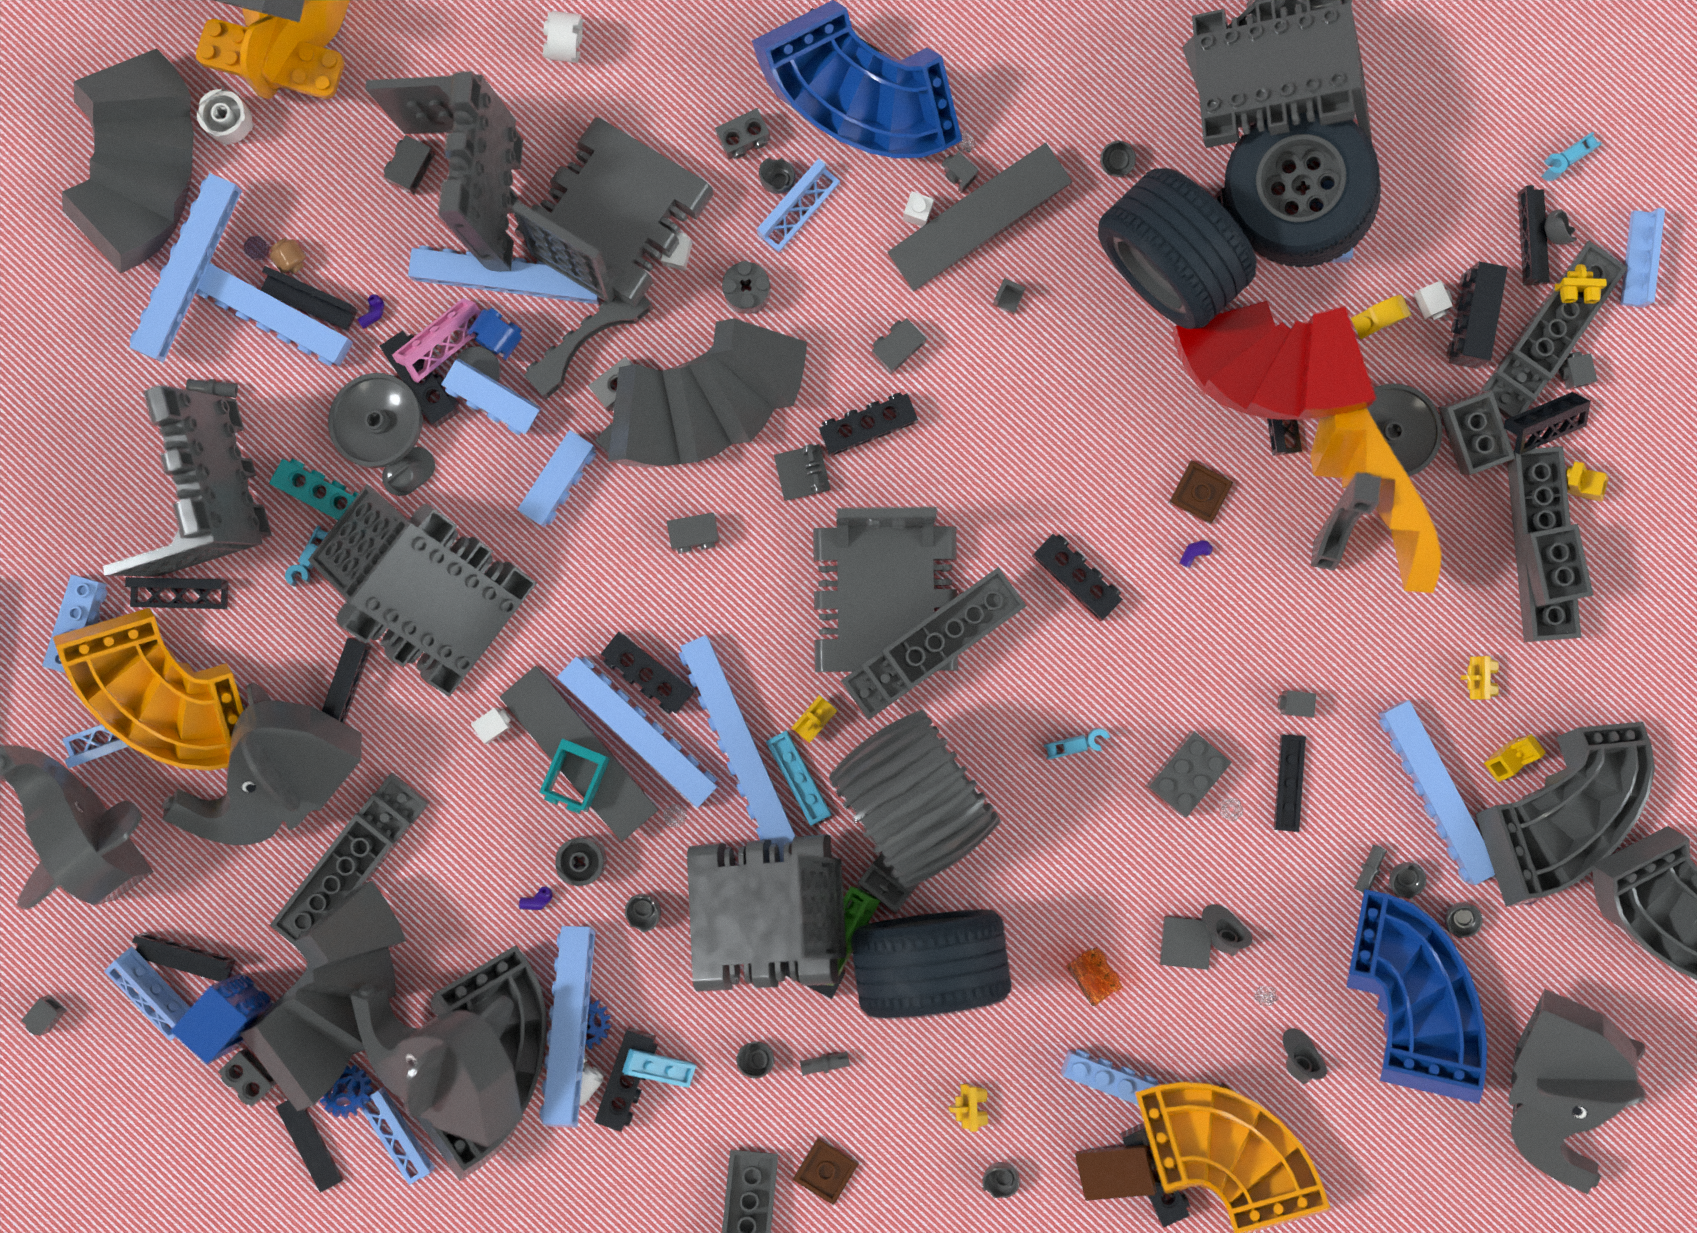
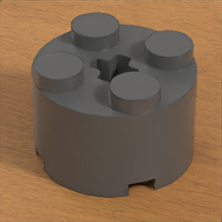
[722,261,771,314]
[555,836,607,886]

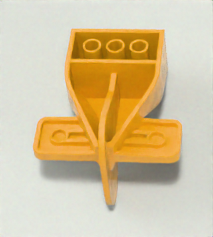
[196,0,350,99]

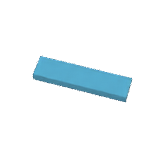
[766,730,832,826]

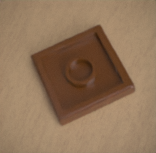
[1168,460,1233,525]
[792,1137,859,1206]

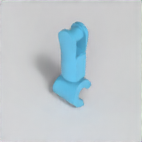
[1541,132,1602,181]
[285,525,330,587]
[1043,728,1110,760]

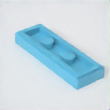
[622,1048,697,1088]

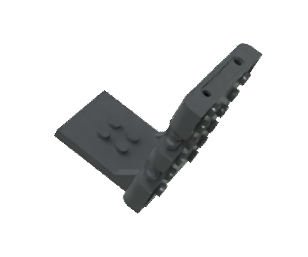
[1192,0,1373,148]
[365,71,523,272]
[511,117,714,308]
[102,385,272,577]
[308,484,537,697]
[813,507,958,672]
[687,834,847,992]

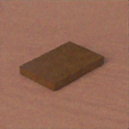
[1075,1145,1157,1201]

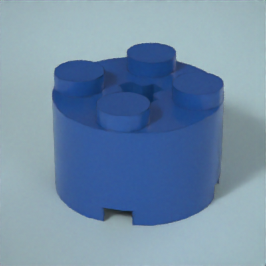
[466,307,523,361]

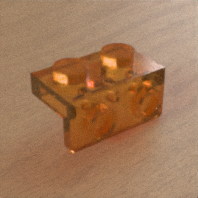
[1066,947,1123,1006]

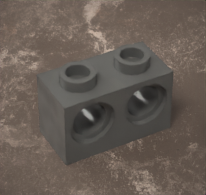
[715,108,771,160]
[218,1048,277,1107]

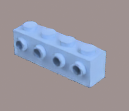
[441,358,542,435]
[517,430,596,527]
[42,574,107,673]
[1060,1049,1160,1105]

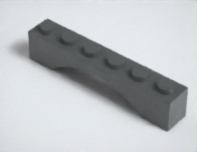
[524,296,653,400]
[1311,472,1381,571]

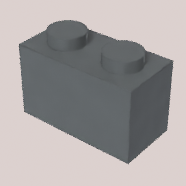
[384,135,435,195]
[872,318,926,374]
[667,512,720,554]

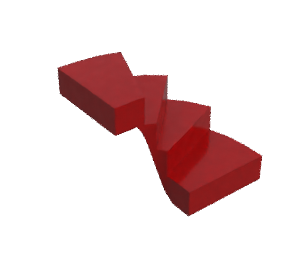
[1172,301,1376,420]

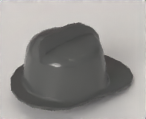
[382,447,435,496]
[1202,904,1253,956]
[1282,1028,1327,1084]

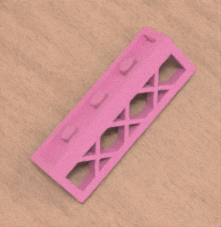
[392,298,481,382]

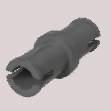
[186,379,238,398]
[1354,844,1388,893]
[800,1051,850,1076]

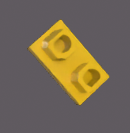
[1555,264,1607,304]
[1460,656,1499,700]
[791,695,838,743]
[948,1083,988,1132]

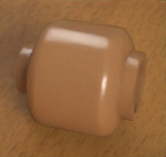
[270,237,306,274]

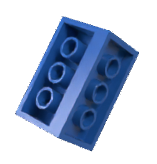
[170,974,273,1065]

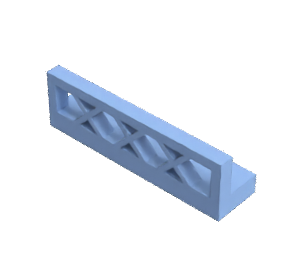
[756,158,840,253]
[1620,208,1665,308]
[62,724,129,769]
[104,946,190,1041]
[361,1086,435,1185]

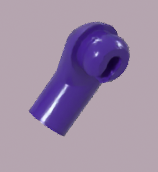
[357,294,384,329]
[1179,540,1213,568]
[519,886,553,910]

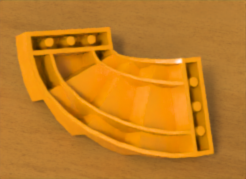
[1310,407,1441,593]
[52,608,244,771]
[1135,1082,1331,1233]

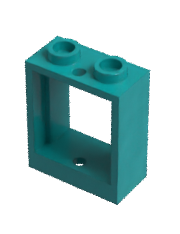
[539,739,611,814]

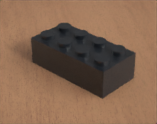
[1447,261,1508,369]

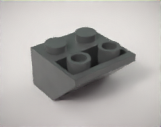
[857,853,920,915]

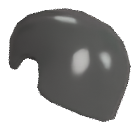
[1100,140,1136,177]
[759,158,796,194]
[1545,209,1577,245]
[1389,862,1426,899]
[625,893,661,932]
[1445,902,1483,938]
[736,1041,775,1079]
[982,1162,1020,1198]

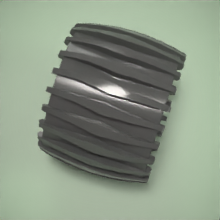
[829,710,1001,887]

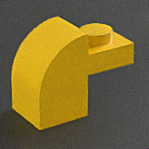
[1351,294,1412,339]
[1566,461,1609,502]
[1484,733,1546,782]

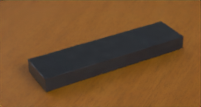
[1274,734,1306,832]
[276,1100,344,1193]

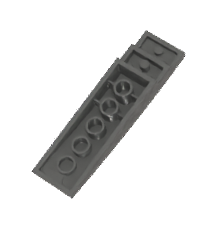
[887,143,1073,292]
[1480,241,1628,418]
[840,567,1027,720]
[500,666,659,842]
[269,773,430,947]
[722,1149,778,1233]

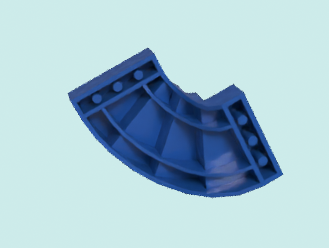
[752,0,962,158]
[1346,889,1487,1104]

